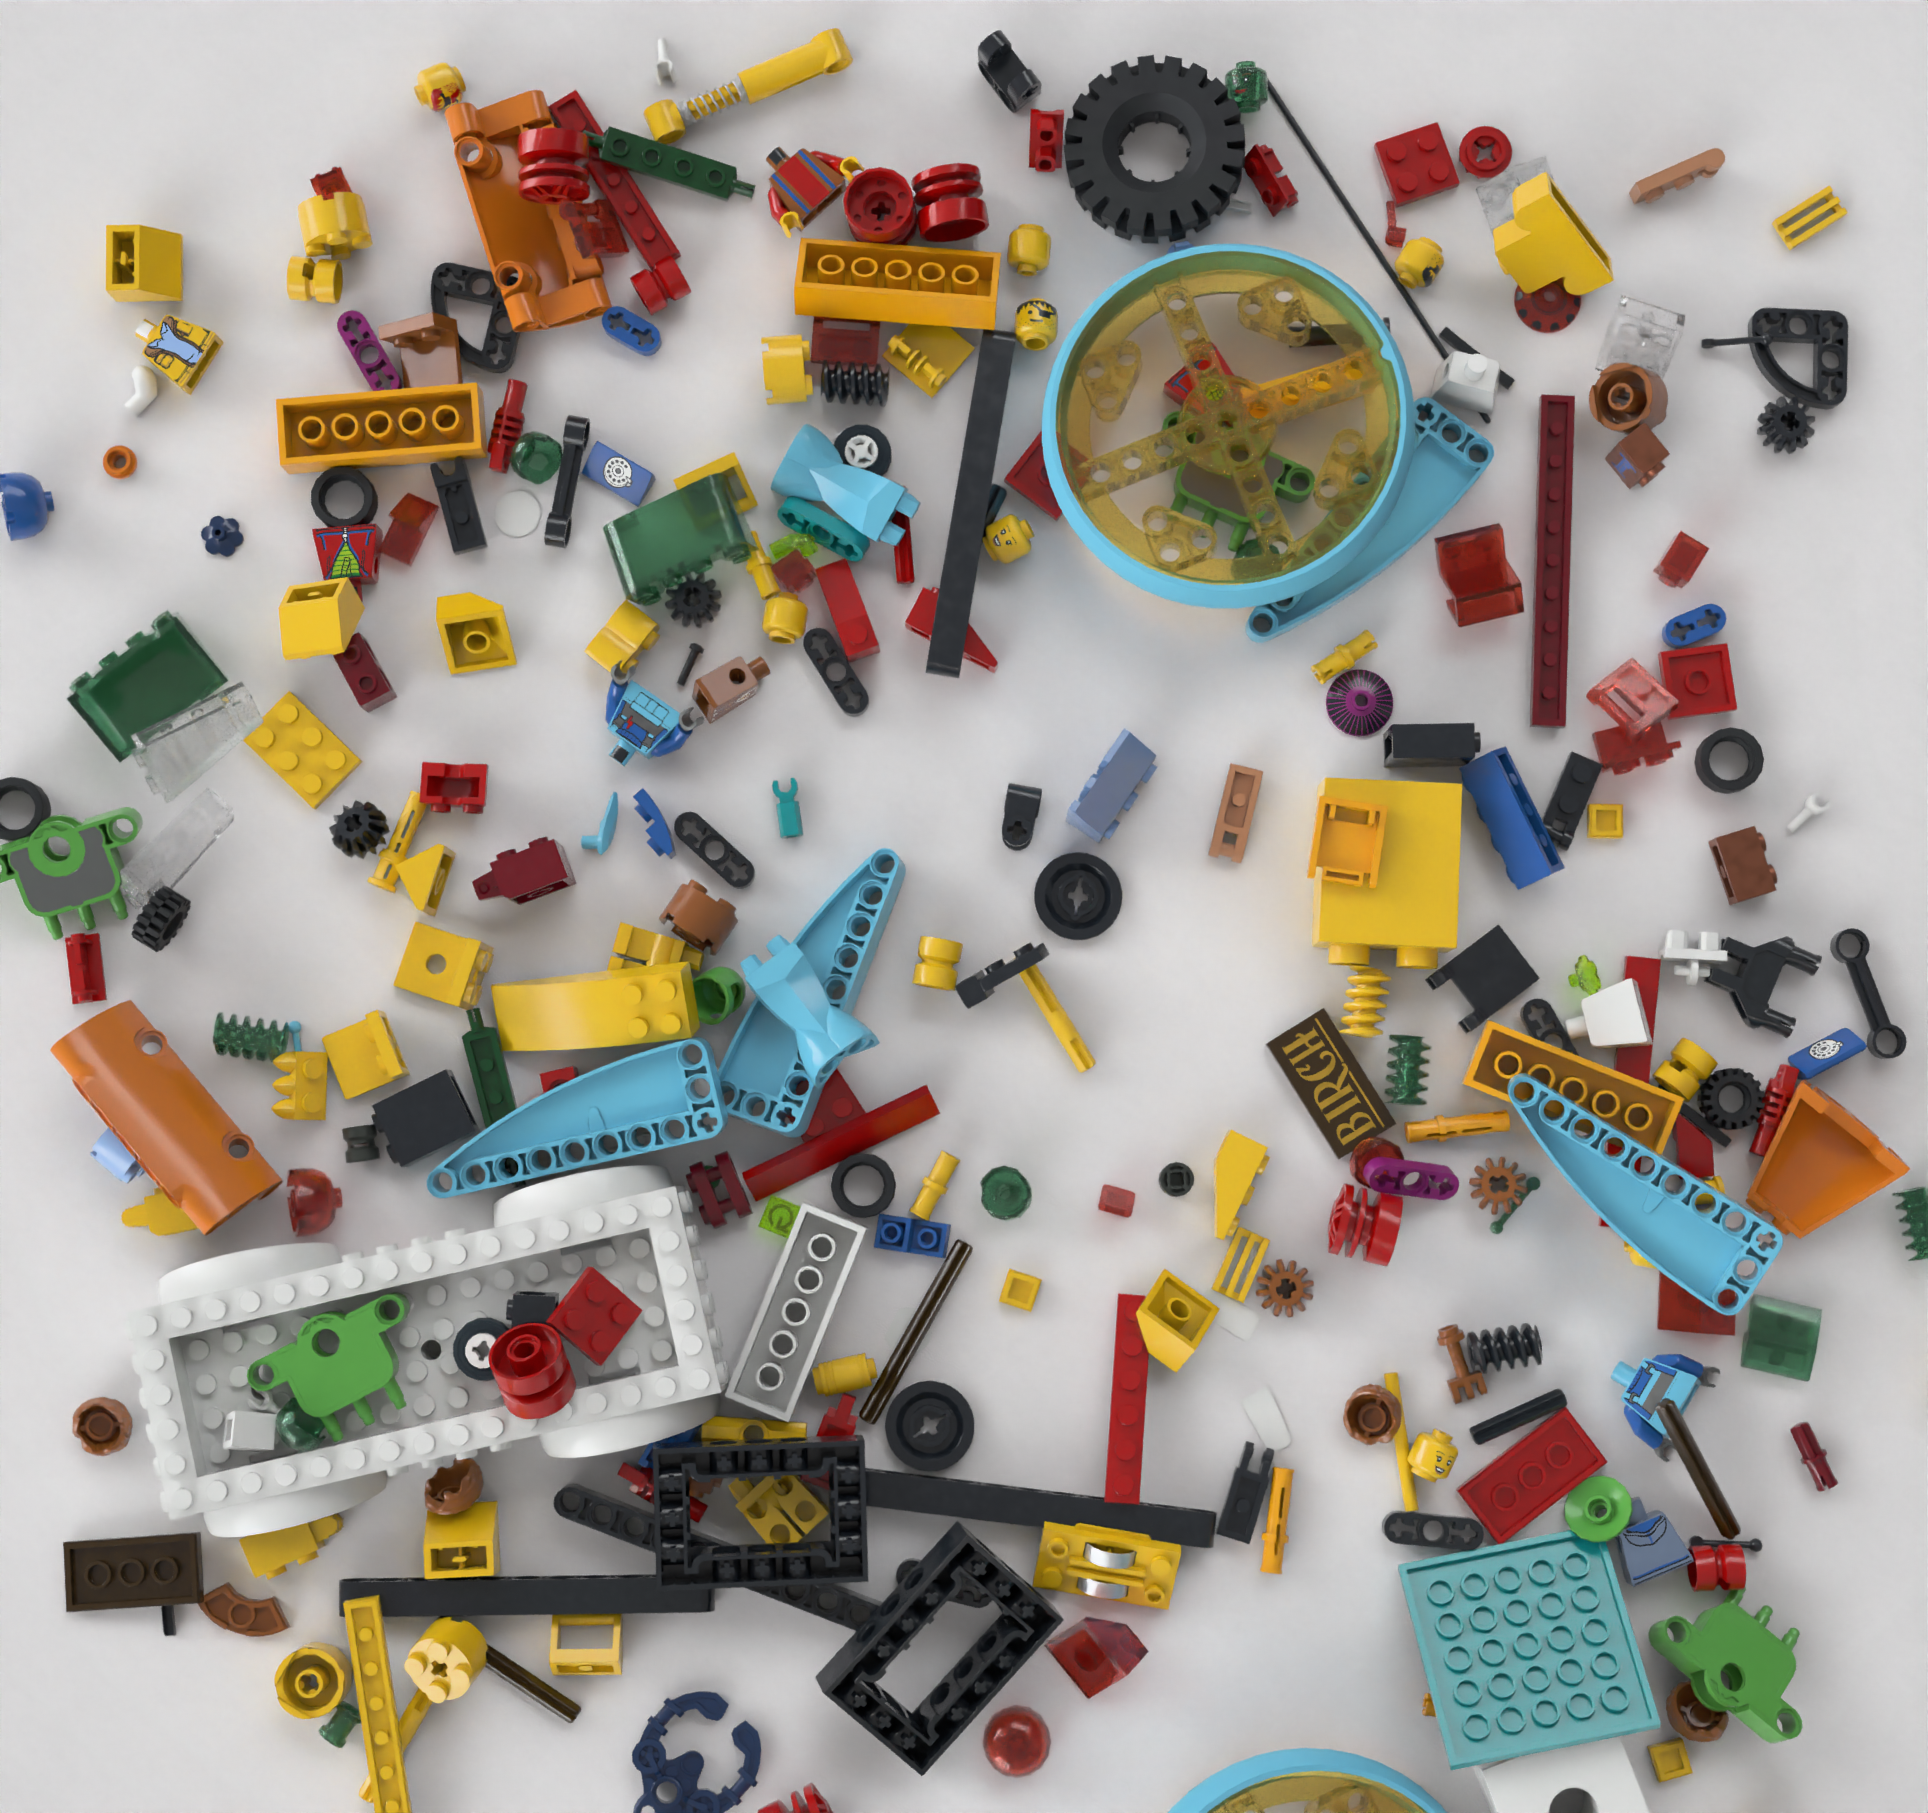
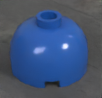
[0,472,54,541]

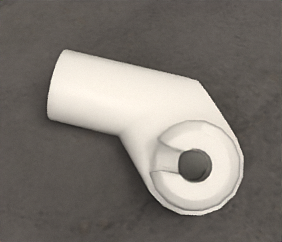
[125,365,158,416]

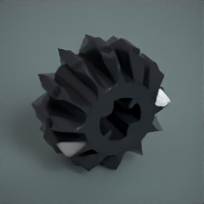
[1757,396,1816,454]
[665,571,722,628]
[329,800,390,859]

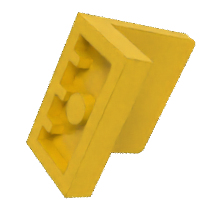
[322,1010,410,1100]

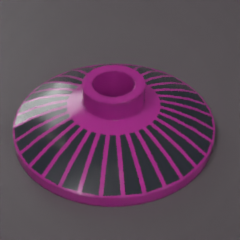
[1326,669,1393,736]

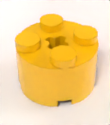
[298,192,373,260]
[761,334,814,405]
[404,1617,488,1703]
[274,1642,353,1719]

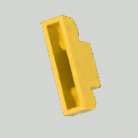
[1493,172,1614,295]

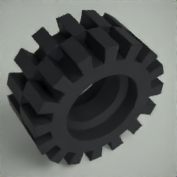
[131,886,191,952]
[1697,1068,1765,1130]

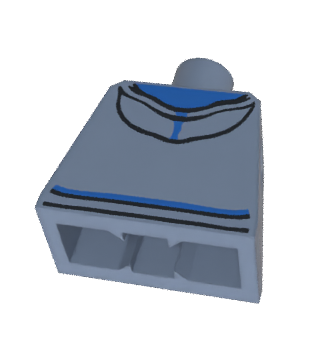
[1615,1497,1694,1587]

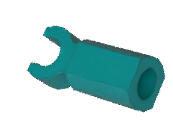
[772,778,803,839]

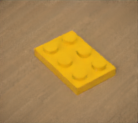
[242,691,363,810]

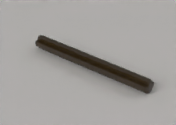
[859,1239,973,1425]

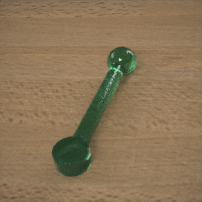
[1490,1177,1541,1234]

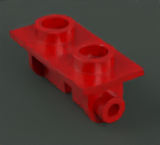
[1244,144,1299,217]
[65,933,107,1005]

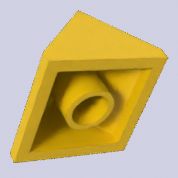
[395,844,456,917]

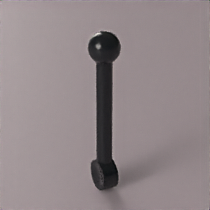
[1701,332,1773,349]
[1689,1536,1763,1552]

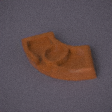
[197,1582,291,1637]

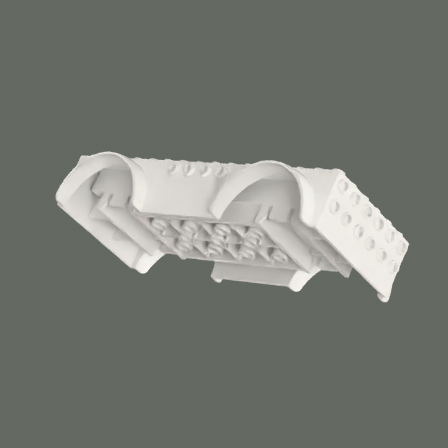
[125,1165,731,1537]

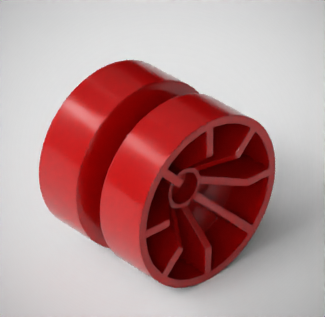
[488,1323,576,1419]

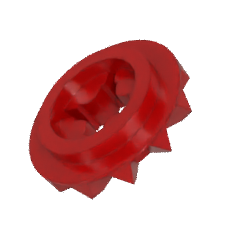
[1459,126,1512,179]

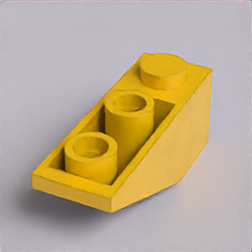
[1214,1130,1270,1240]

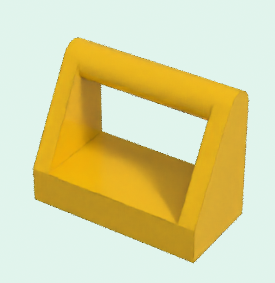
[673,452,758,533]
[549,1614,623,1676]

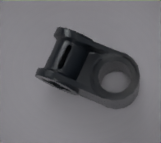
[1002,783,1042,851]

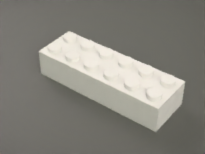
[725,1202,868,1422]

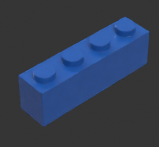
[1459,746,1565,890]

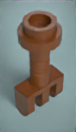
[1437,1324,1488,1404]

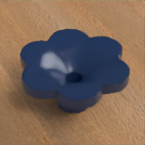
[201,516,244,557]

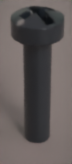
[677,643,704,686]

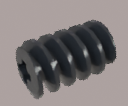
[821,360,890,407]
[1467,1323,1543,1374]

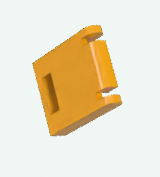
[1307,796,1388,888]

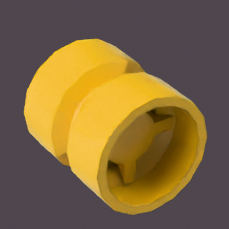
[287,256,343,304]
[912,936,963,991]
[1652,1038,1718,1102]

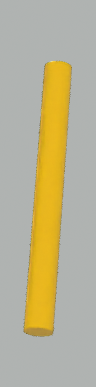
[1384,1372,1419,1512]

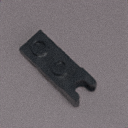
[430,456,488,555]
[955,942,1049,1009]

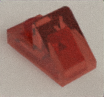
[378,492,439,567]

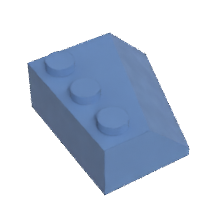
[1066,728,1157,843]

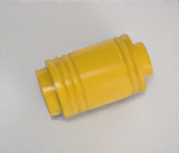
[812,1352,878,1397]

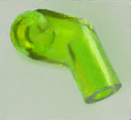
[768,533,818,560]

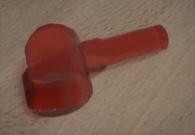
[1385,200,1406,248]

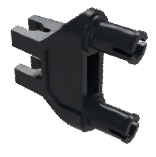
[1704,936,1822,1038]

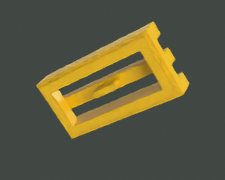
[1772,185,1848,250]
[1211,1226,1270,1303]

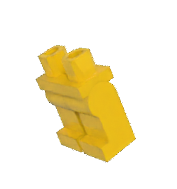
[607,922,705,971]
[728,1475,830,1543]

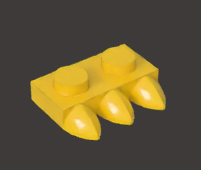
[271,1051,328,1121]

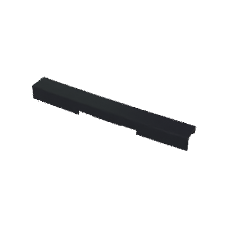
[1439,327,1515,390]
[1658,1084,1732,1148]

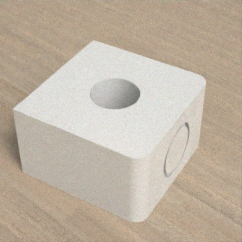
[1473,1736,1650,1813]

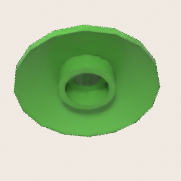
[1564,1476,1633,1543]

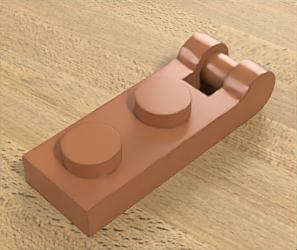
[1629,148,1725,205]
[1208,763,1263,863]

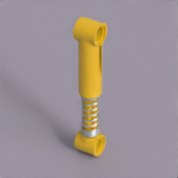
[643,28,853,145]

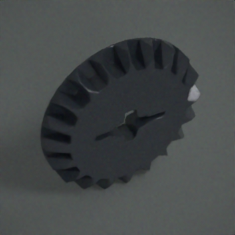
[1034,852,1122,940]
[885,1381,974,1471]

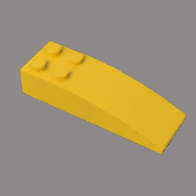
[491,961,700,1051]

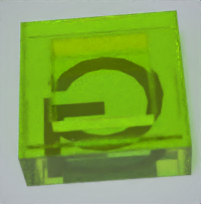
[758,1195,801,1238]

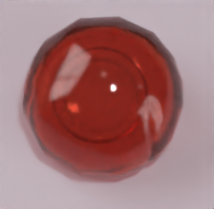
[1349,1137,1404,1188]

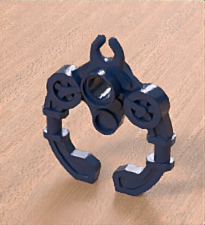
[632,1691,761,1813]

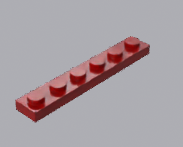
[1104,1293,1149,1505]

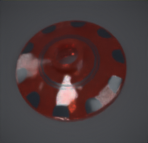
[1514,277,1581,333]

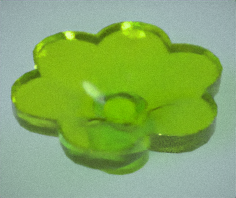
[1568,955,1601,996]

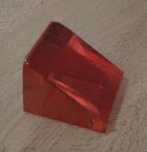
[1097,1184,1135,1218]

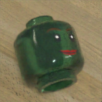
[1225,61,1268,113]

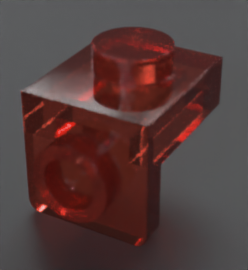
[771,549,816,593]

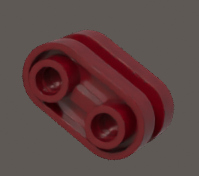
[685,1151,753,1229]

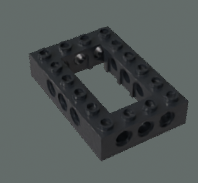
[653,1435,869,1591]
[815,1521,1064,1776]

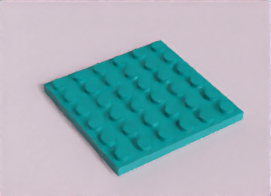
[1398,1530,1661,1770]

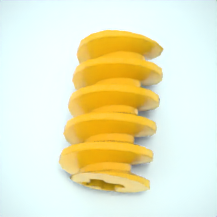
[1339,965,1391,1038]

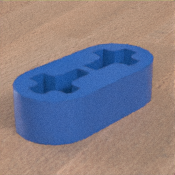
[602,306,662,356]
[1662,604,1726,649]

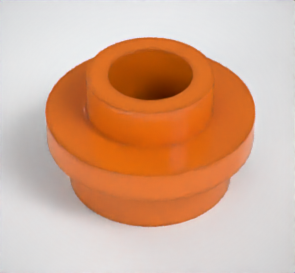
[103,445,137,479]

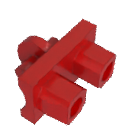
[1029,109,1064,172]

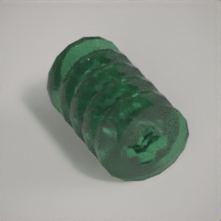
[213,1012,289,1063]
[1384,1035,1432,1106]
[1892,1186,1928,1261]

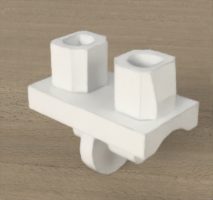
[1658,930,1727,986]

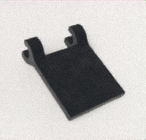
[1425,924,1540,1034]

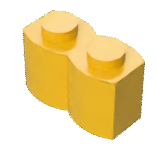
[584,599,660,674]

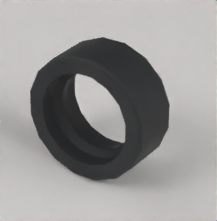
[311,466,378,528]
[1694,727,1764,794]
[0,777,51,842]
[831,1153,896,1218]

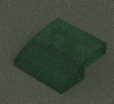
[1740,1294,1822,1382]

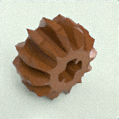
[1469,1157,1528,1215]
[1255,1259,1314,1317]

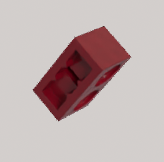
[333,632,397,713]

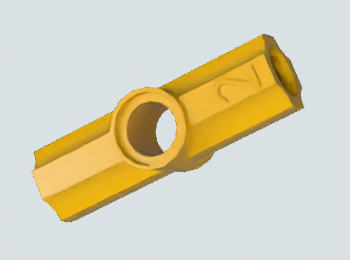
[701,1416,807,1441]

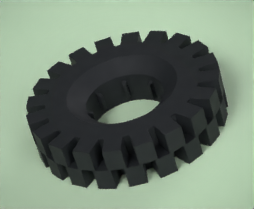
[1064,55,1245,244]

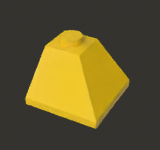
[436,592,517,675]
[1136,1268,1220,1372]

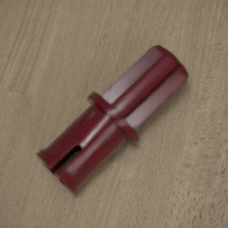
[1790,1422,1838,1492]

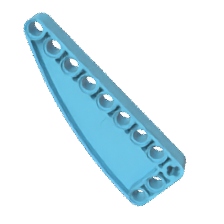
[1245,397,1494,643]
[718,848,906,1138]
[427,1037,728,1198]
[1507,1073,1783,1315]

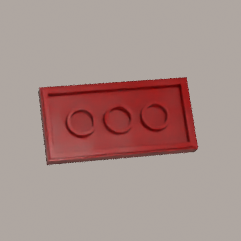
[1456,1407,1608,1544]

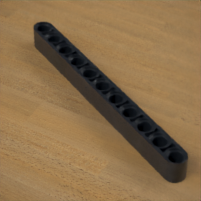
[925,329,1016,678]
[865,1468,1217,1548]
[553,1484,883,1631]
[339,1574,715,1617]

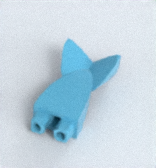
[771,424,921,546]
[740,935,880,1089]

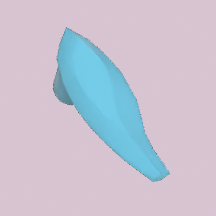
[581,792,618,855]

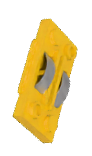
[1032,1521,1181,1610]

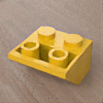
[106,224,183,302]
[278,577,365,660]
[423,1501,501,1579]

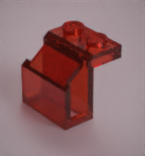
[1434,523,1524,627]

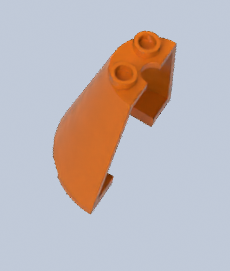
[1745,1080,1910,1239]

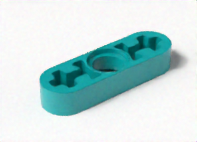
[777,496,870,562]

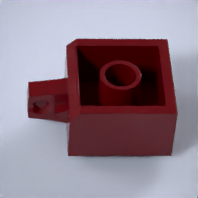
[472,837,577,905]

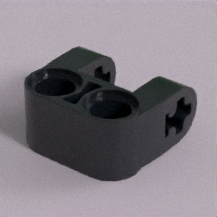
[977,30,1042,113]

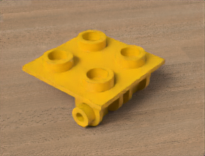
[882,324,975,398]

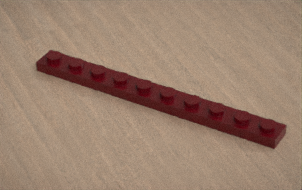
[1530,394,1575,728]

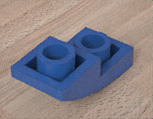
[633,788,676,859]
[874,1214,951,1258]

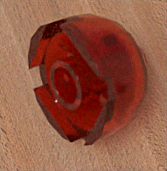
[287,1168,343,1237]
[982,1705,1052,1778]

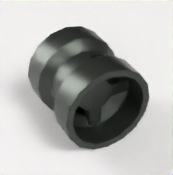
[342,1124,380,1163]
[1159,1162,1194,1197]

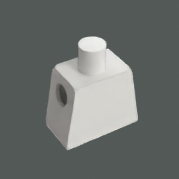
[1430,351,1500,415]
[1566,978,1653,1049]

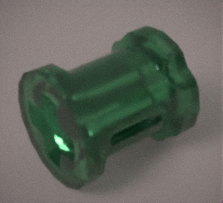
[318,1701,361,1748]

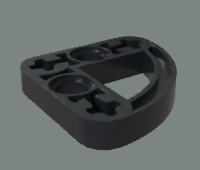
[431,263,521,373]
[1748,308,1848,409]

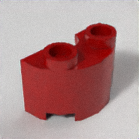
[419,762,489,814]

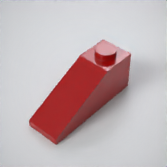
[815,558,880,663]
[905,587,998,674]

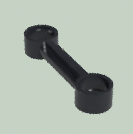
[544,415,590,549]
[1830,928,1907,1059]

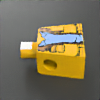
[135,315,224,395]

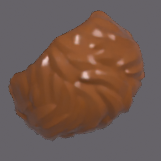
[1343,1384,1402,1446]
[72,1397,133,1456]
[424,1458,484,1515]
[1666,1680,1729,1742]

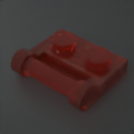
[559,199,630,259]
[811,316,881,367]
[1586,657,1679,743]

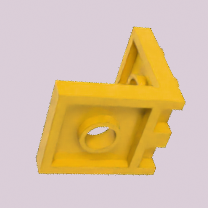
[393,921,494,1010]

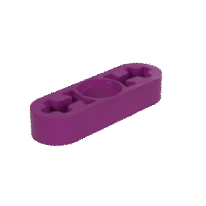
[337,310,402,391]
[1363,1157,1459,1200]

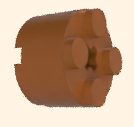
[1589,363,1668,435]
[659,879,738,956]

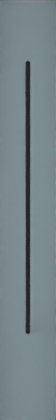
[1263,78,1491,424]

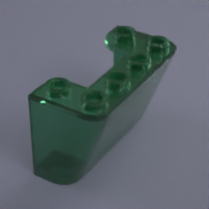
[603,473,759,606]
[67,610,229,763]

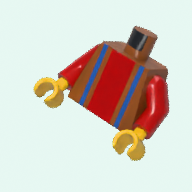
[766,147,864,238]

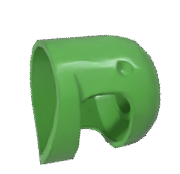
[693,966,746,1025]

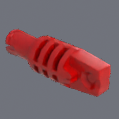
[487,379,528,474]
[1749,1064,1799,1157]
[617,1462,708,1523]

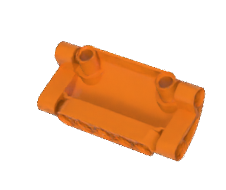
[444,90,612,332]
[50,1000,283,1236]

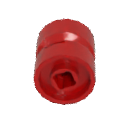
[630,254,691,316]
[1687,1544,1746,1592]

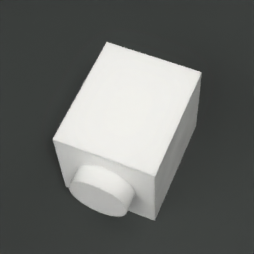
[223,1411,280,1452]

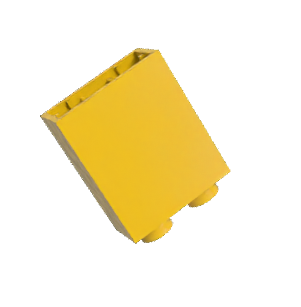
[1312,777,1462,969]

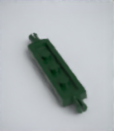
[583,126,756,202]
[462,1008,527,1189]

